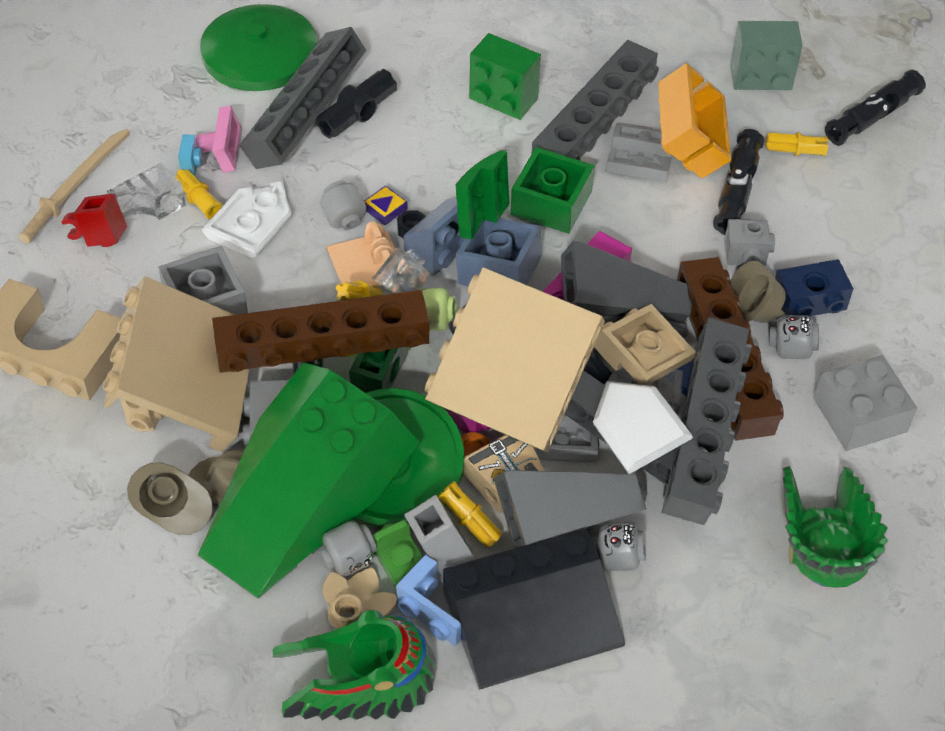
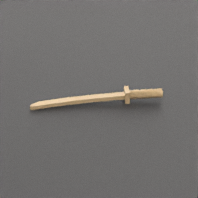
[19,129,130,244]

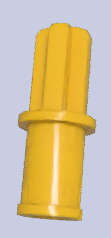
[765,132,828,157]
[174,169,222,219]
[335,280,383,301]
[437,481,502,548]

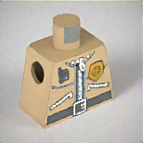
[463,435,544,513]

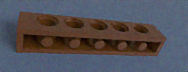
[677,257,784,441]
[212,290,430,373]

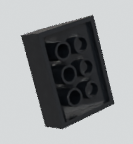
[443,528,625,690]

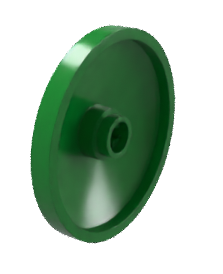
[200,4,317,91]
[353,388,464,529]

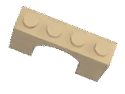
[0,279,121,401]

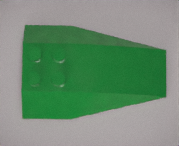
[198,363,420,599]

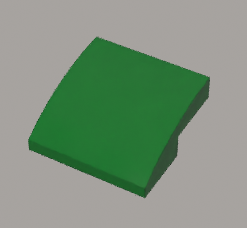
[455,150,510,240]

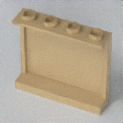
[424,268,605,453]
[103,276,249,452]

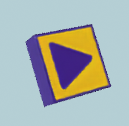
[364,185,408,225]

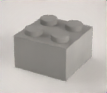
[158,246,248,315]
[813,355,917,451]

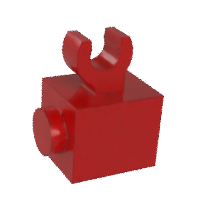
[61,194,127,247]

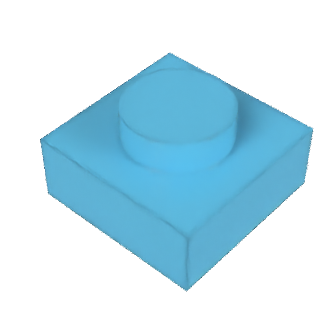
[178,134,203,176]

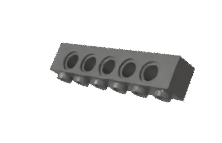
[239,27,366,169]
[531,40,659,161]
[661,317,752,525]

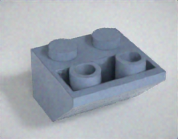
[404,197,465,276]

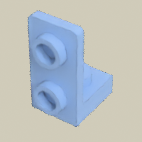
[396,554,461,646]

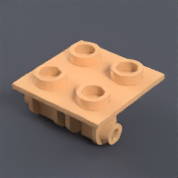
[326,221,408,287]

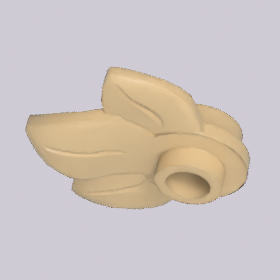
[322,567,397,629]

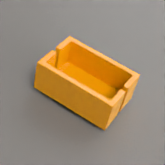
[658,63,732,179]

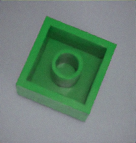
[469,33,541,120]
[510,147,595,234]

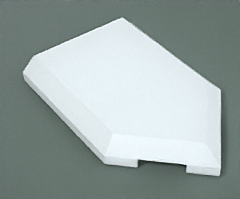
[202,181,291,258]
[593,381,693,474]

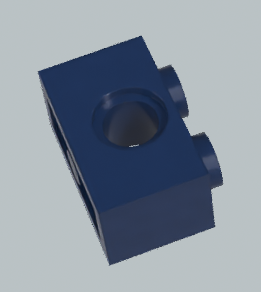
[775,259,854,316]

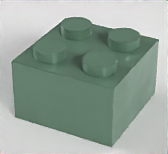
[730,21,803,90]

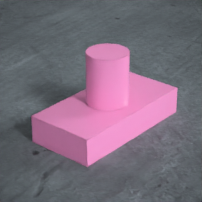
[196,106,242,173]

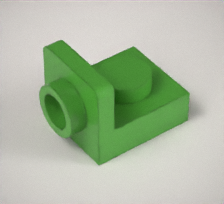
[373,520,423,587]

